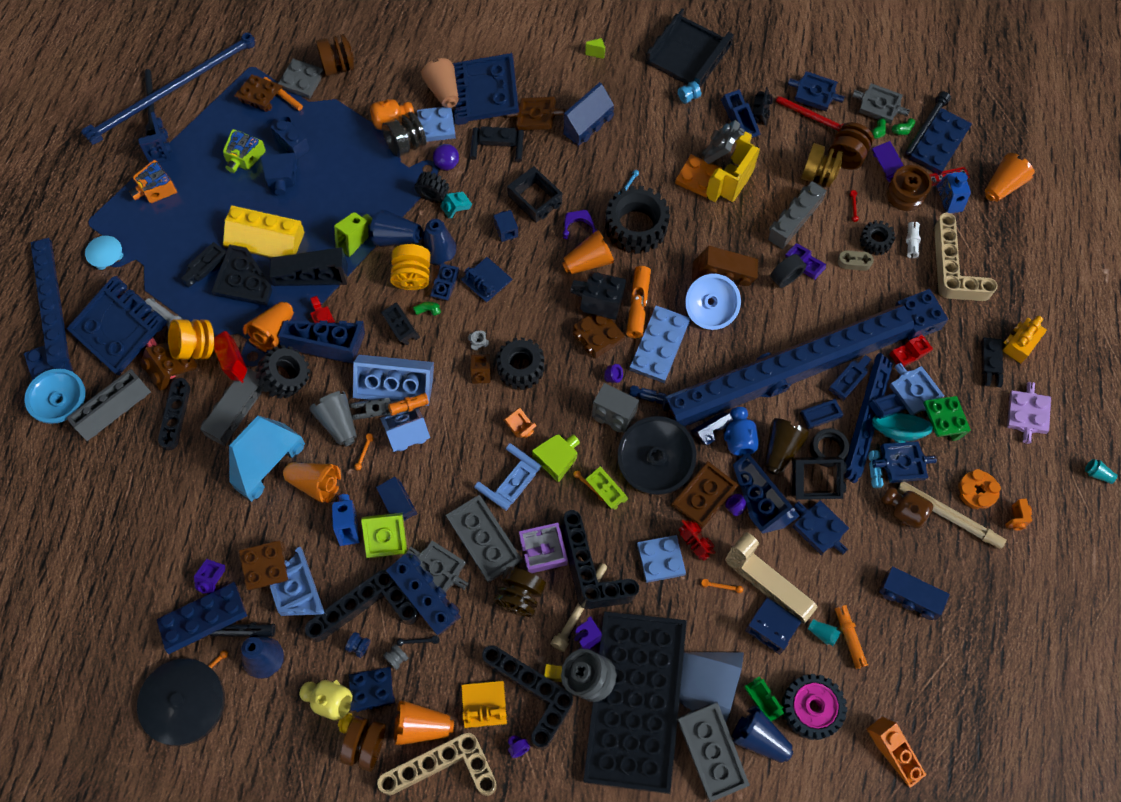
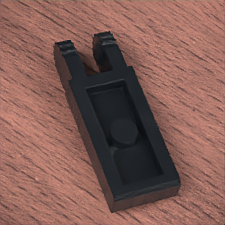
[981,337,1003,388]

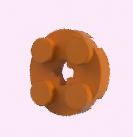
[958,469,1001,509]

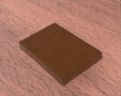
[671,461,738,529]

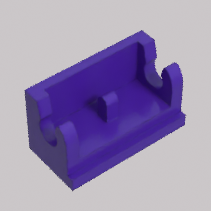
[872,141,904,182]
[574,616,602,650]

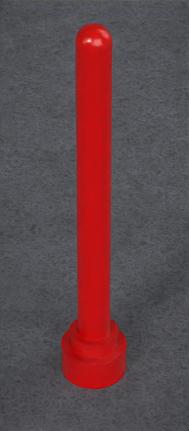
[776,96,843,131]

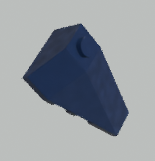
[733,453,799,534]

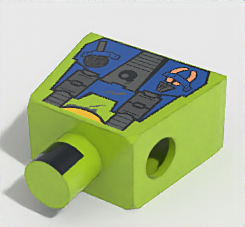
[223,129,266,173]

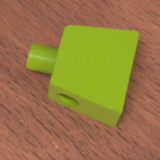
[334,212,372,257]
[532,434,580,482]

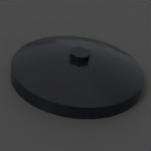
[618,416,697,495]
[137,659,225,746]

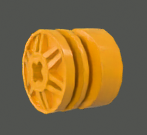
[390,244,430,290]
[168,319,214,359]

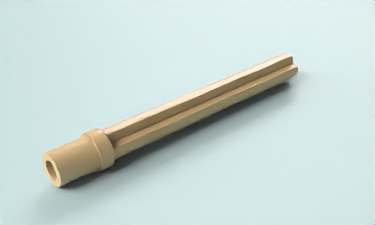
[897,481,1007,550]

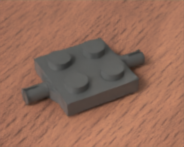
[852,83,910,124]
[702,120,744,164]
[407,541,468,593]

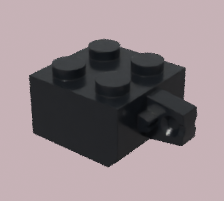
[571,271,626,320]

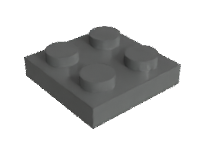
[278,59,325,99]

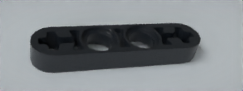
[158,378,191,451]

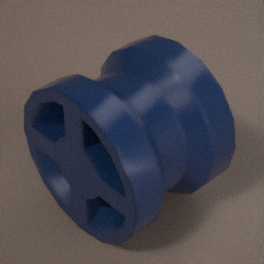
[345,632,371,658]

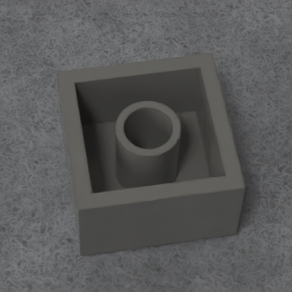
[592,383,639,433]

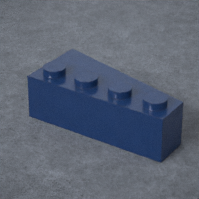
[278,321,365,364]

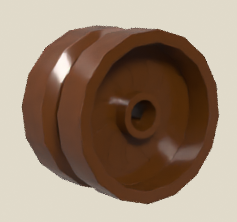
[887,165,932,211]
[340,716,386,772]

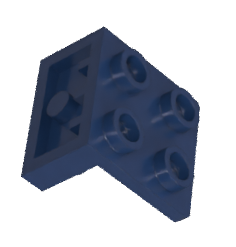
[138,112,172,163]
[745,598,801,655]

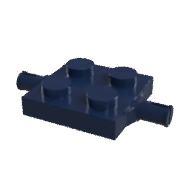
[788,71,845,111]
[872,441,937,483]
[792,500,849,555]

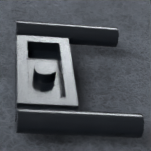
[470,126,524,163]

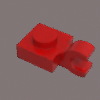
[310,296,335,323]

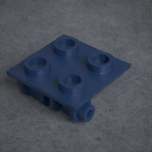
[461,257,513,303]
[349,667,395,712]

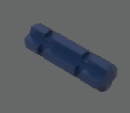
[629,385,667,404]

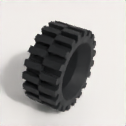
[605,185,670,254]

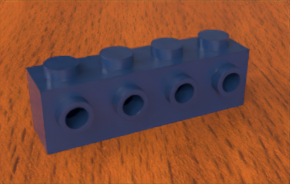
[386,553,461,635]

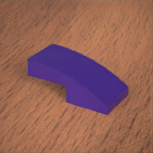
[785,243,826,280]

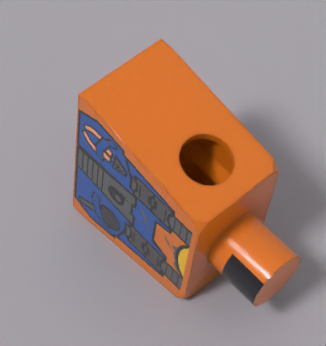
[129,160,177,203]

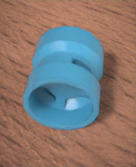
[678,81,701,104]

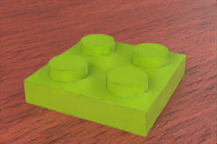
[361,513,407,558]

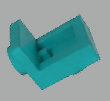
[440,192,472,219]

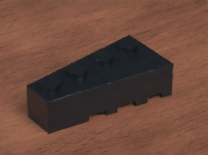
[270,247,348,286]

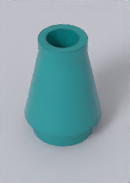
[1085,459,1118,484]
[808,619,841,646]

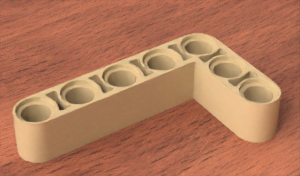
[934,213,997,301]
[725,532,817,624]
[378,733,497,796]

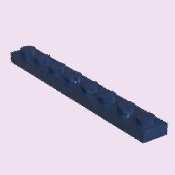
[31,238,70,366]

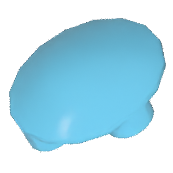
[85,236,123,270]

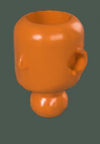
[370,99,414,131]

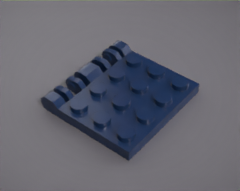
[453,53,519,125]
[67,276,167,375]

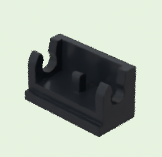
[381,302,421,345]

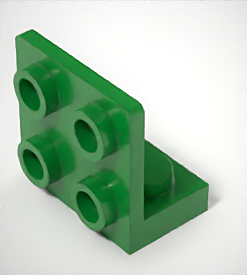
[923,396,971,441]

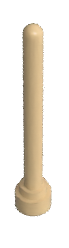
[550,563,607,652]

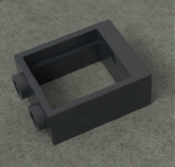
[507,166,562,223]
[792,457,846,500]

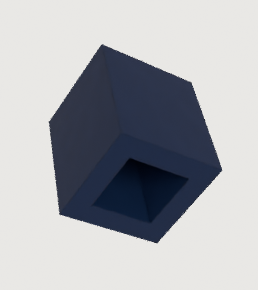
[494,210,518,242]

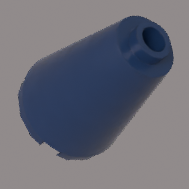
[370,210,424,247]
[420,219,456,265]
[241,636,284,679]
[732,706,793,763]

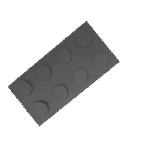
[446,495,522,583]
[677,702,750,802]

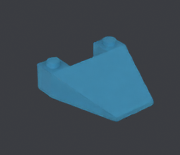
[229,415,305,502]

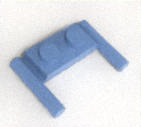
[474,443,542,511]

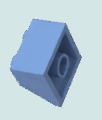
[380,407,430,452]

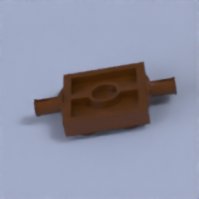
[507,97,565,130]

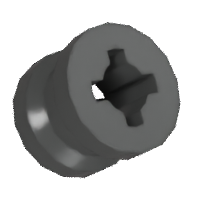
[382,643,409,671]

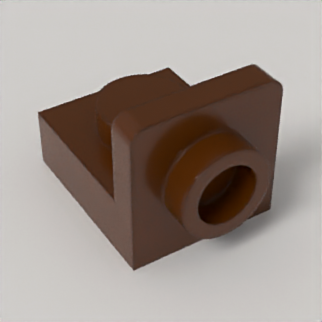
[471,354,491,384]

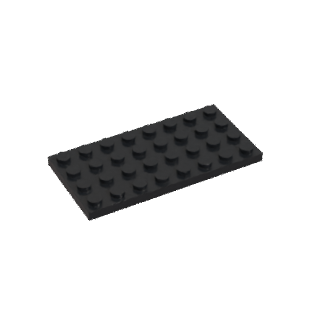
[583,611,687,795]

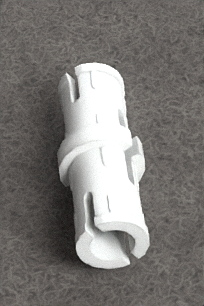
[906,222,921,258]

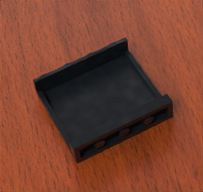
[646,8,734,88]

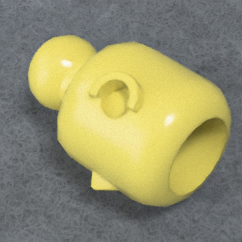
[300,680,352,721]

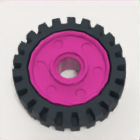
[781,674,847,740]

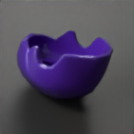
[433,144,459,171]

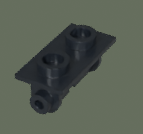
[752,87,773,126]

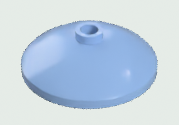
[685,274,741,330]

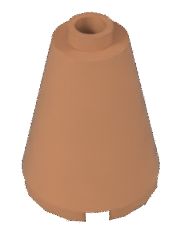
[421,58,459,108]

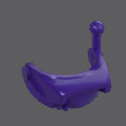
[563,210,597,240]

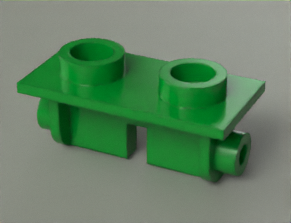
[744,676,784,722]

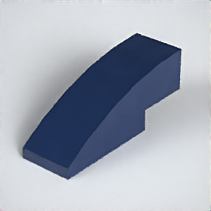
[721,89,761,138]

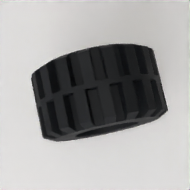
[497,337,544,390]
[256,345,310,399]

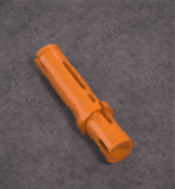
[834,605,868,669]

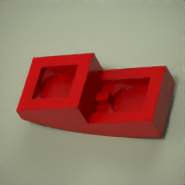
[889,335,933,367]

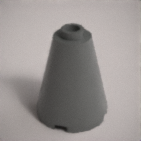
[309,391,357,447]

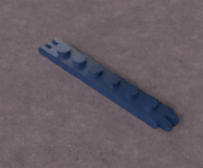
[845,353,893,483]

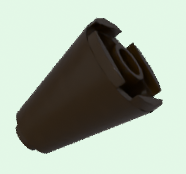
[764,418,809,475]

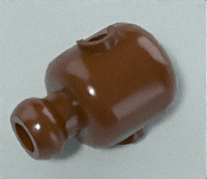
[882,487,934,529]

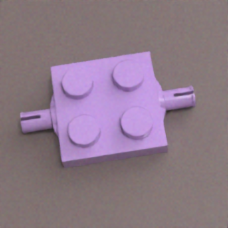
[1007,382,1051,444]

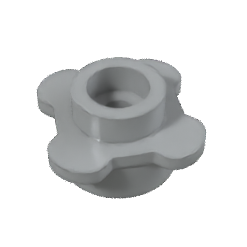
[468,330,489,350]

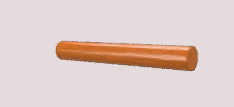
[263,77,303,111]

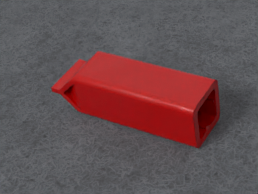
[213,331,247,383]

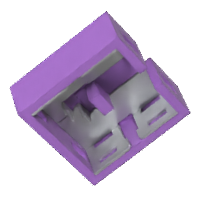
[519,523,568,573]

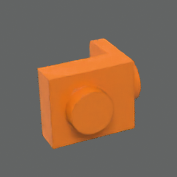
[503,408,537,438]
[1005,499,1032,531]

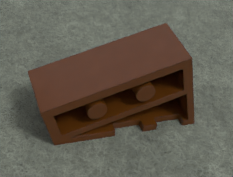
[692,246,758,286]

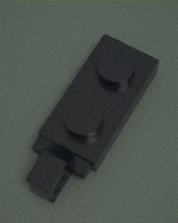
[181,242,226,287]

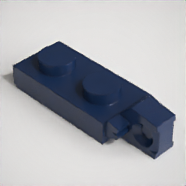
[828,355,872,401]

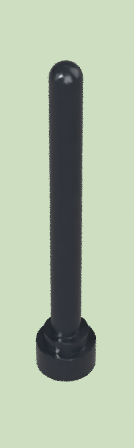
[144,69,156,136]
[905,91,951,156]

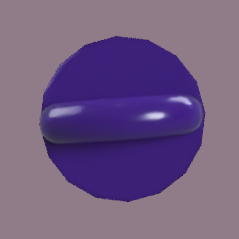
[604,364,623,383]
[725,494,746,516]
[508,735,530,758]

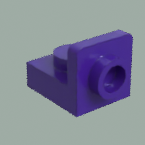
[194,559,225,594]

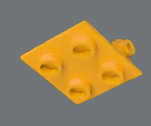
[462,681,507,728]

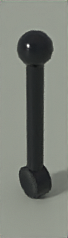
[396,635,440,646]

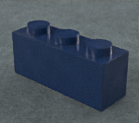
[878,566,950,620]

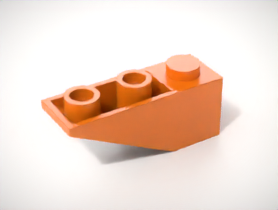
[867,716,926,788]

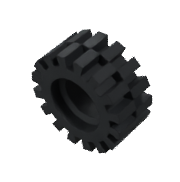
[414,171,449,203]
[860,220,896,256]

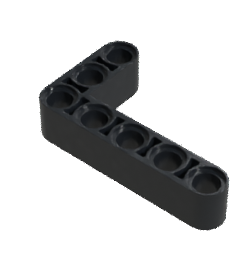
[560,510,639,609]
[305,570,419,642]
[482,645,573,750]

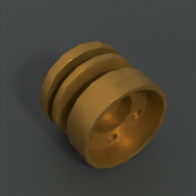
[801,143,843,188]

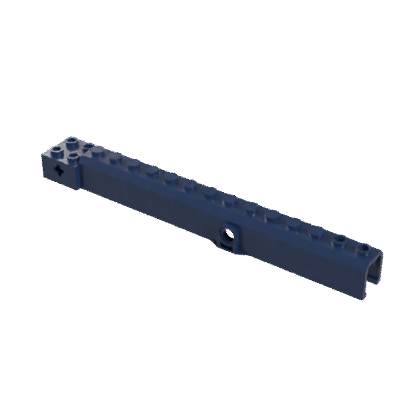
[662,289,948,427]

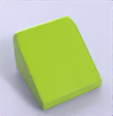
[585,38,605,58]

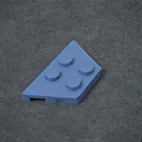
[270,547,325,616]

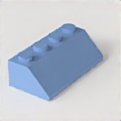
[353,355,434,406]

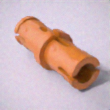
[388,393,429,416]

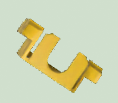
[706,131,760,203]

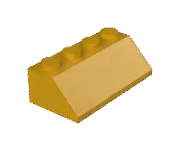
[223,205,305,258]

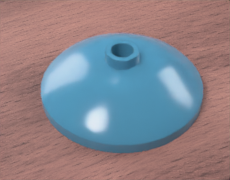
[25,369,85,424]

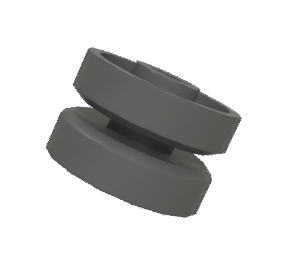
[561,649,616,702]

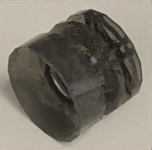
[382,111,426,157]

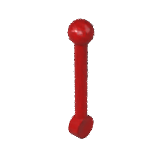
[850,190,859,222]

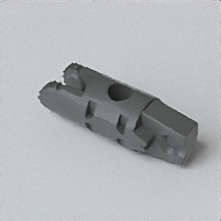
[350,398,399,420]

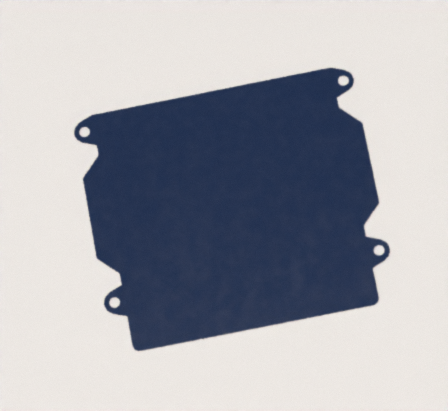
[88,67,438,367]

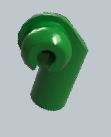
[892,118,916,135]
[870,119,886,139]
[413,301,441,316]

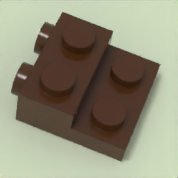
[573,315,626,359]

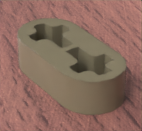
[837,250,874,271]

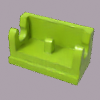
[586,466,628,510]

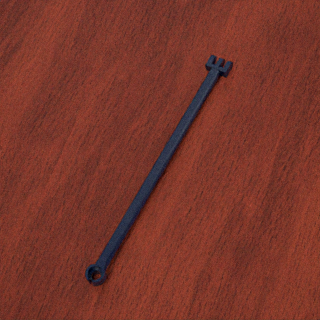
[81,33,255,145]

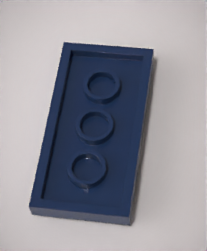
[910,108,972,175]
[156,582,248,655]

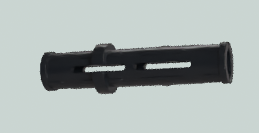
[210,622,276,638]

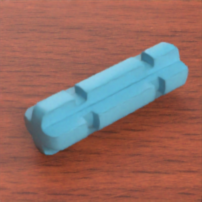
[868,450,884,488]

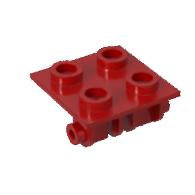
[679,520,716,561]

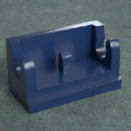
[376,476,418,521]

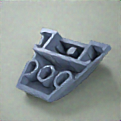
[679,652,744,722]

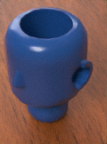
[724,407,758,456]

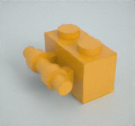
[1003,316,1047,364]

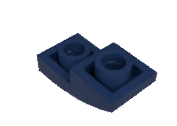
[430,263,460,301]

